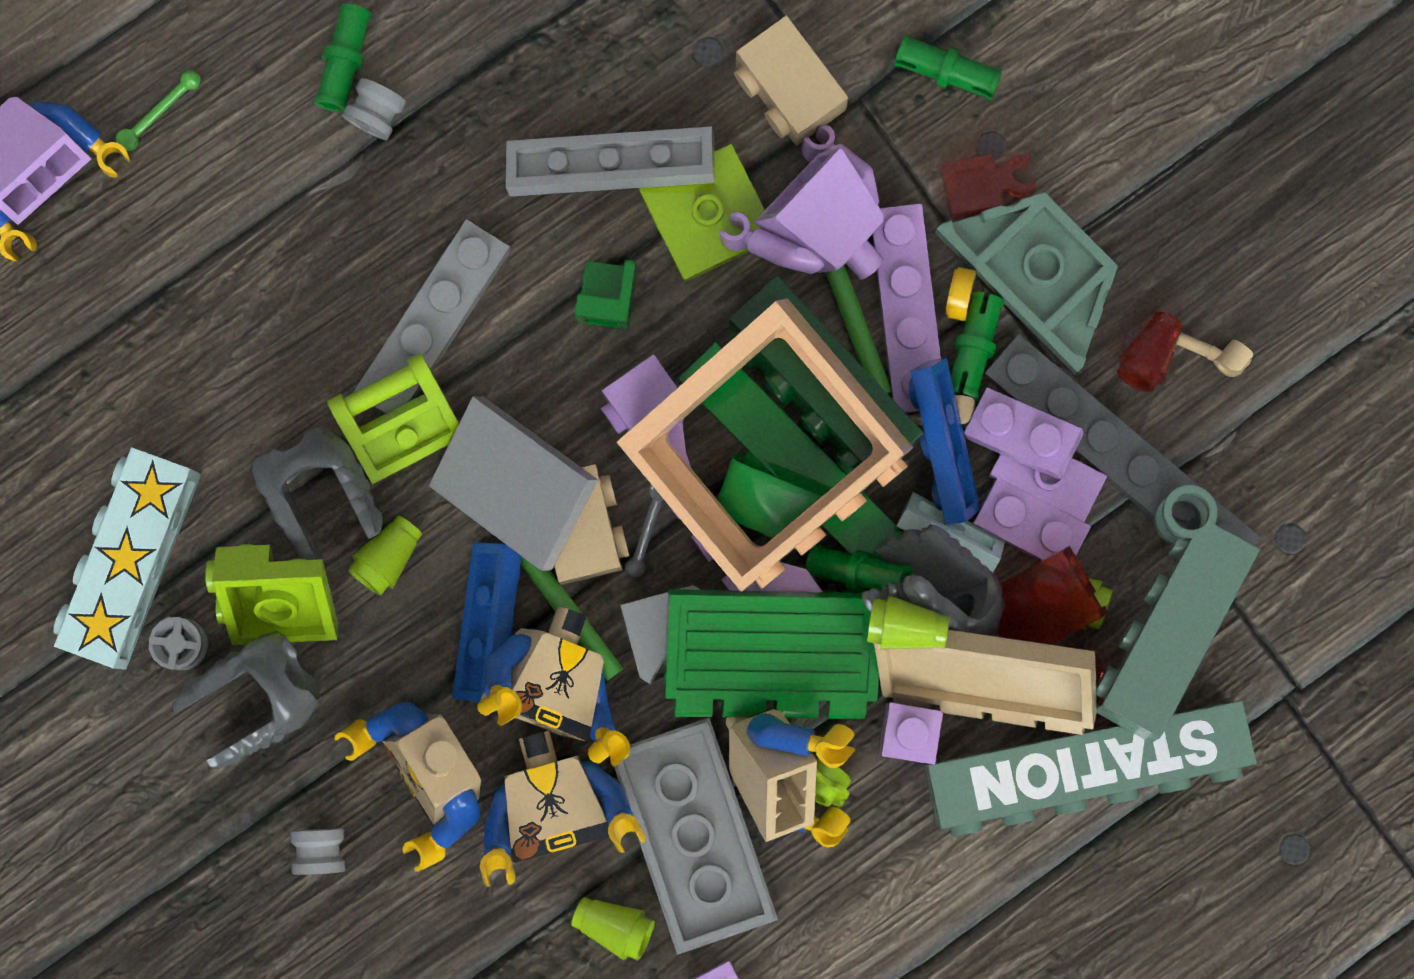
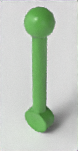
[116,70,201,151]

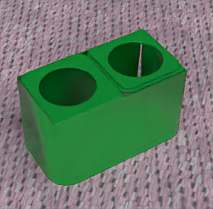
[718,451,832,547]

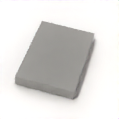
[429,396,598,571]

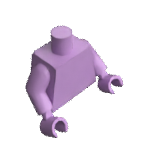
[719,125,884,280]

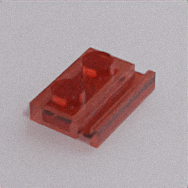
[998,546,1109,645]

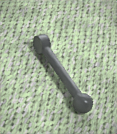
[625,484,664,577]

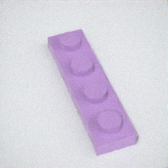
[872,204,941,414]

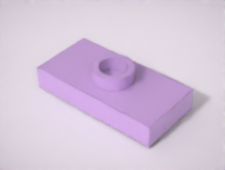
[989,454,1107,522]

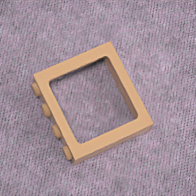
[617,298,913,592]

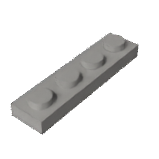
[506,126,715,197]
[353,219,511,414]

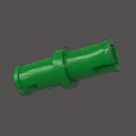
[314,3,372,113]
[894,35,1003,101]
[951,292,1005,401]
[806,545,915,593]

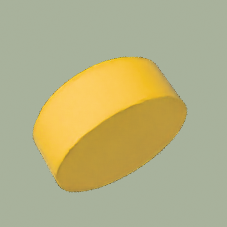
[945,267,976,322]

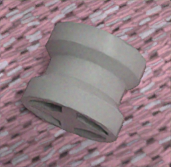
[342,78,406,140]
[149,617,210,670]
[290,828,345,875]

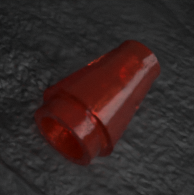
[1117,312,1183,392]

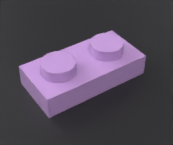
[964,388,1084,480]
[972,477,1091,574]

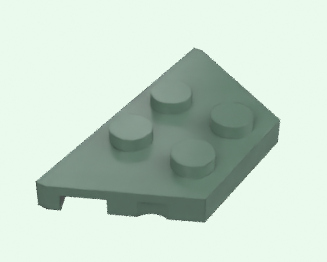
[935,192,1118,375]

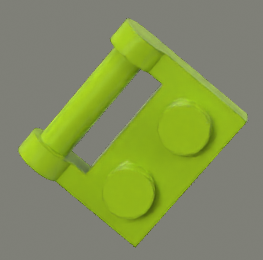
[327,352,459,484]

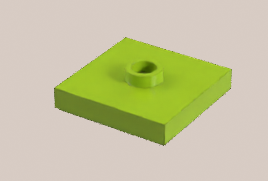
[639,144,765,283]

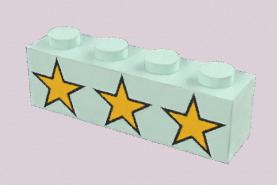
[53,447,202,670]

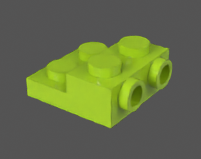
[205,544,338,645]

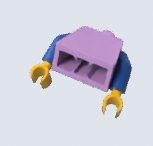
[0,97,130,261]

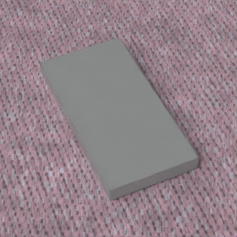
[614,718,778,955]

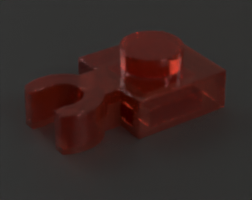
[940,154,1037,219]

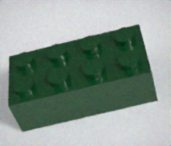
[729,275,923,487]

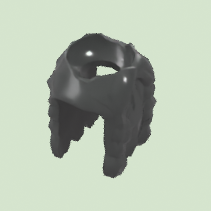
[252,426,382,563]
[861,524,1006,636]
[172,631,320,769]

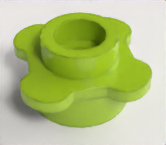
[815,759,851,807]

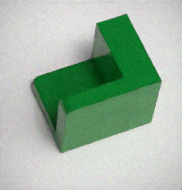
[575,259,637,330]

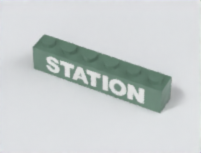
[924,701,1257,837]

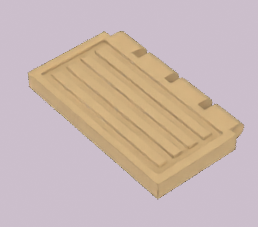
[874,630,1097,735]

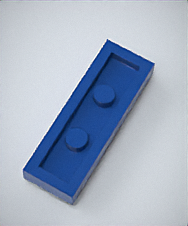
[909,358,981,525]
[452,542,521,702]

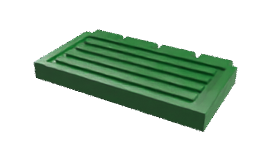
[663,589,879,719]

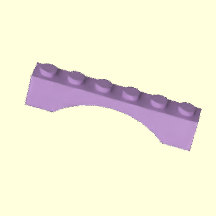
[600,354,822,592]

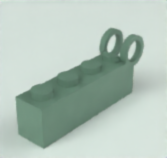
[1096,485,1260,743]

